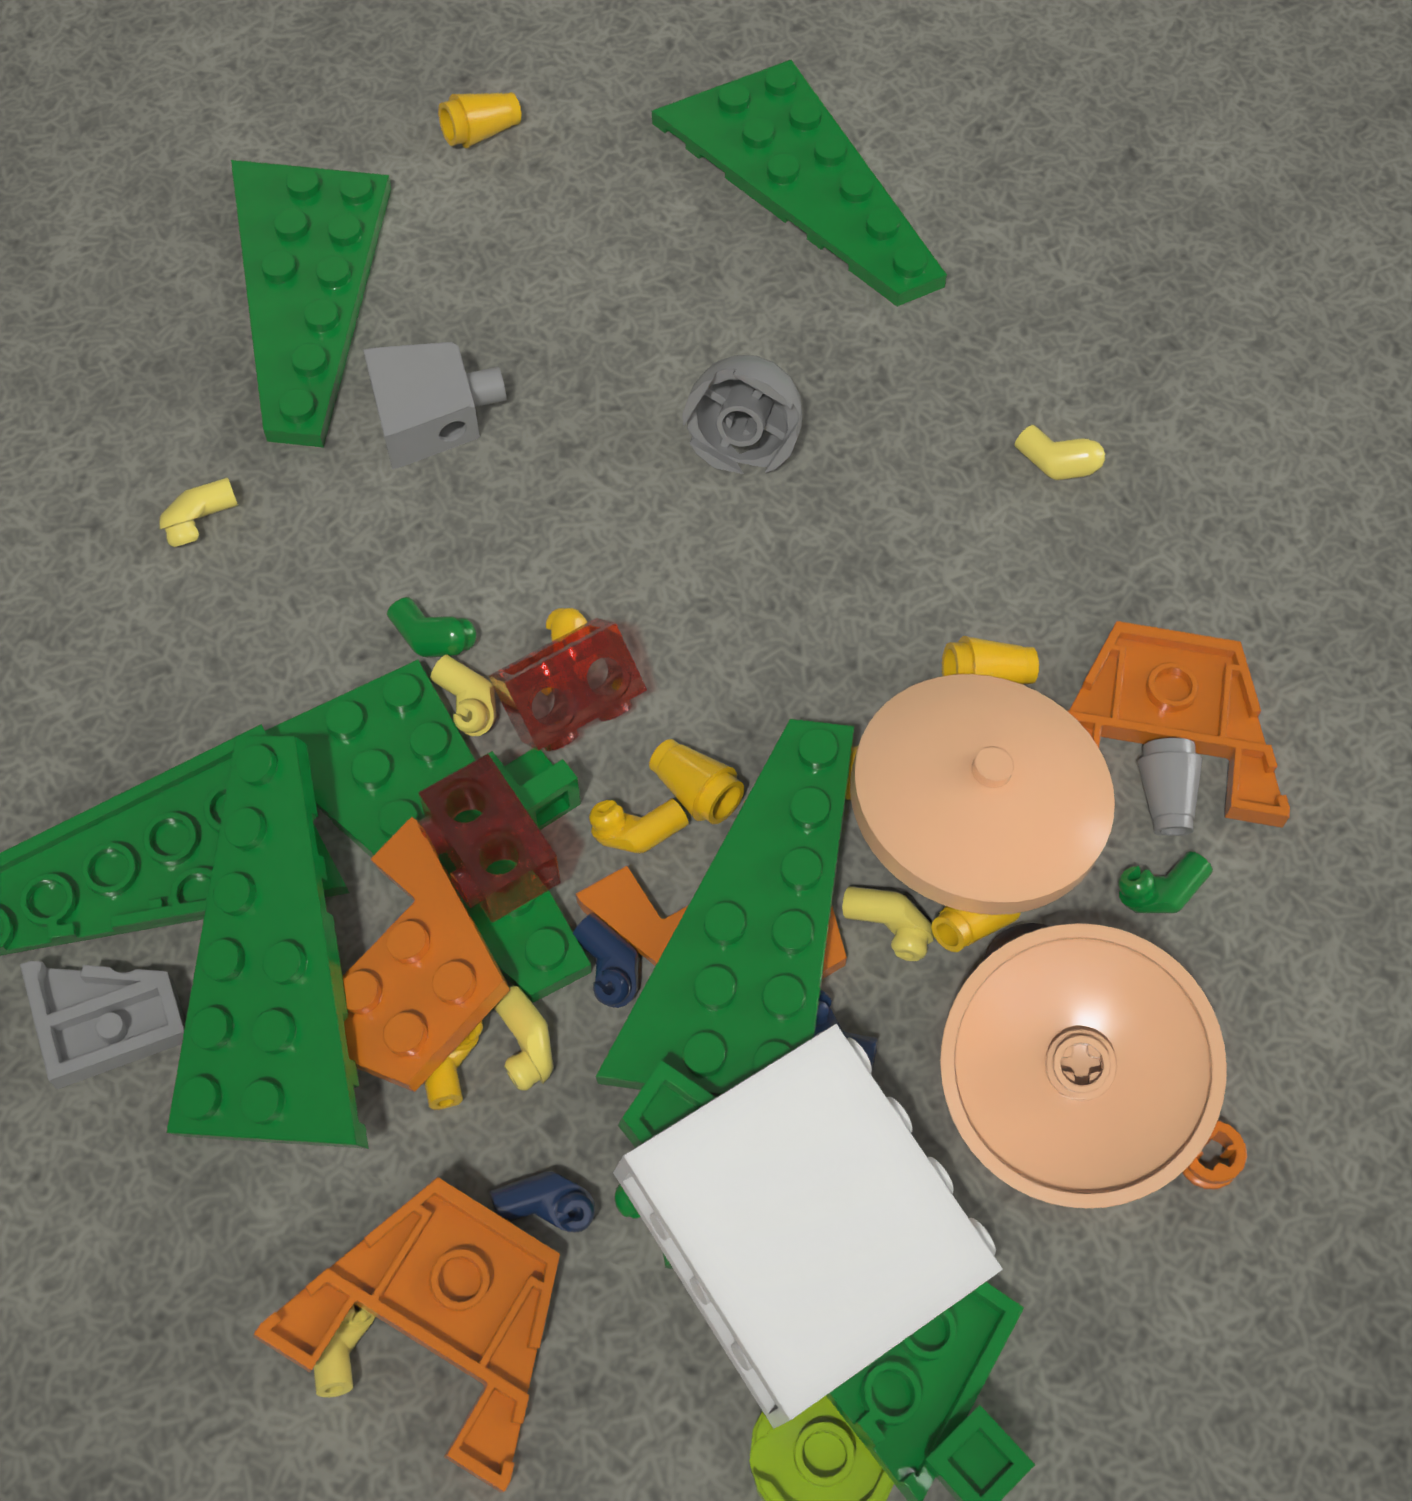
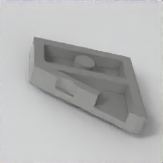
[20,961,186,1089]

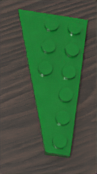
[652,59,947,307]
[231,160,391,448]
[265,659,592,1003]
[0,724,350,956]
[166,736,369,1149]
[618,1060,1024,1501]

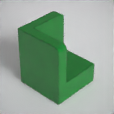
[480,748,581,838]
[923,1405,1036,1501]

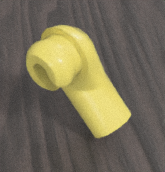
[1015,425,1105,480]
[159,477,238,547]
[430,655,497,736]
[842,886,933,961]
[494,986,554,1091]
[313,1305,375,1397]

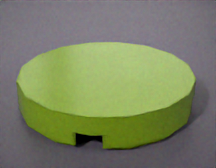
[749,1395,894,1501]

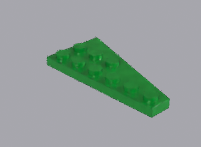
[595,719,854,1098]

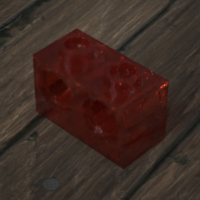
[489,618,647,751]
[417,754,561,923]

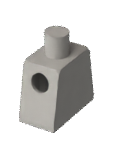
[363,342,507,469]

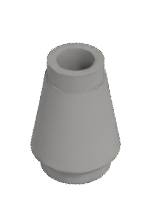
[1137,738,1203,836]

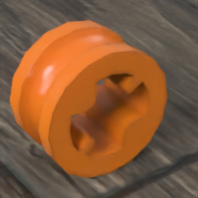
[1182,1121,1247,1189]

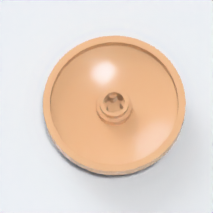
[850,674,1115,915]
[940,923,1227,1209]

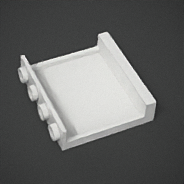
[613,1024,1003,1428]

